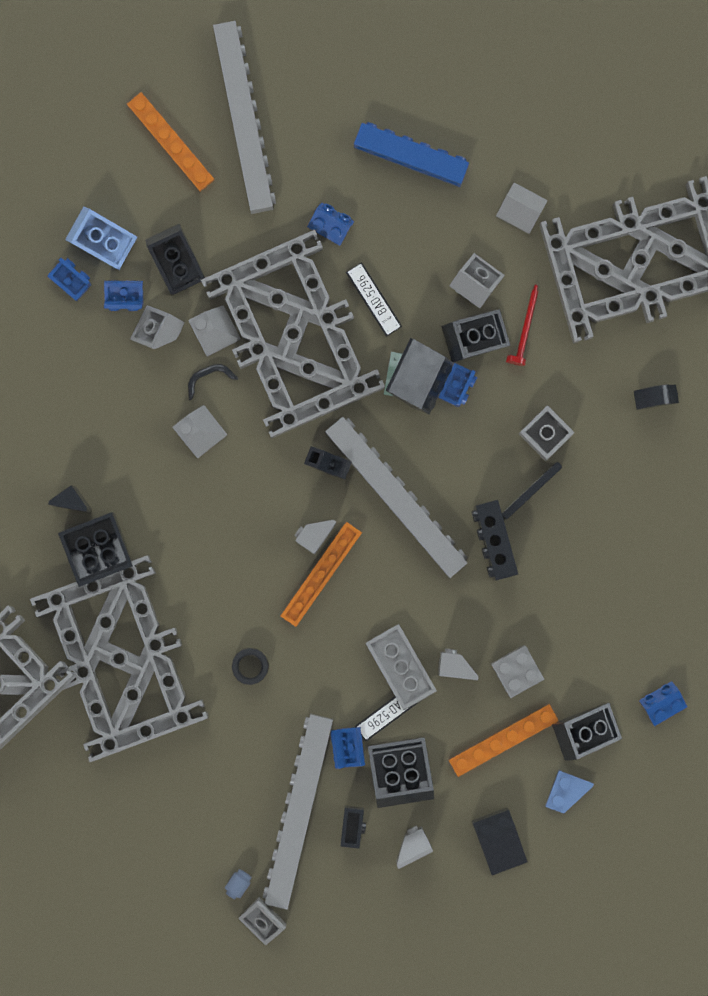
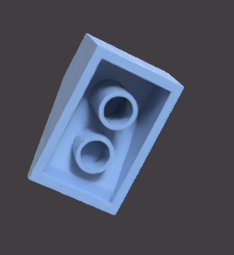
[65,207,137,270]

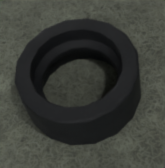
[232,648,269,685]

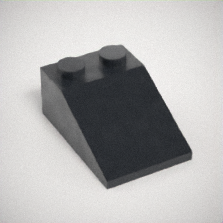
[145,224,205,296]
[441,309,511,362]
[552,703,622,761]
[472,808,528,876]

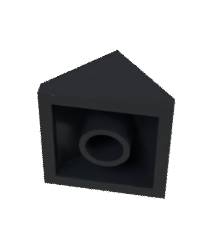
[48,485,92,513]

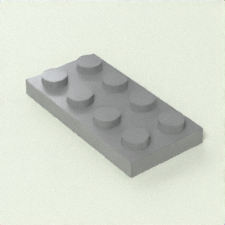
[366,624,437,710]

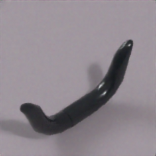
[188,364,239,401]

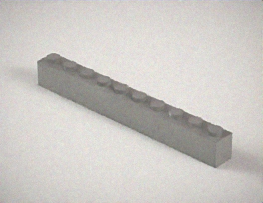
[213,21,276,214]
[325,417,468,578]
[262,714,333,910]

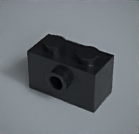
[340,806,366,849]

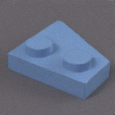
[545,770,594,814]

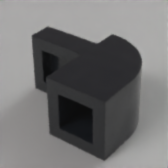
[633,384,679,410]
[304,446,352,479]

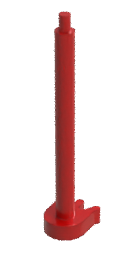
[506,285,538,366]

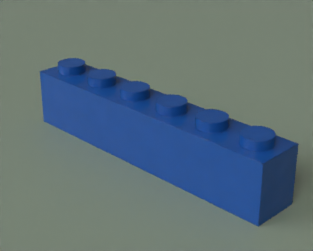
[354,122,469,187]

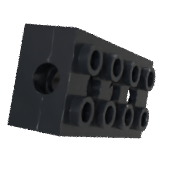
[471,500,519,581]

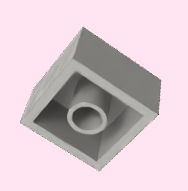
[519,405,574,461]
[491,645,544,698]

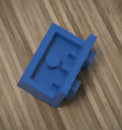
[307,203,354,246]
[48,258,92,301]
[104,281,144,311]
[438,363,477,408]
[639,682,687,726]
[331,727,365,769]

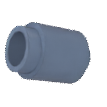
[225,869,252,899]

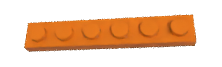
[127,92,215,192]
[281,522,362,627]
[449,704,559,777]

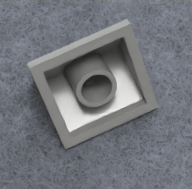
[496,183,548,234]
[238,897,287,945]

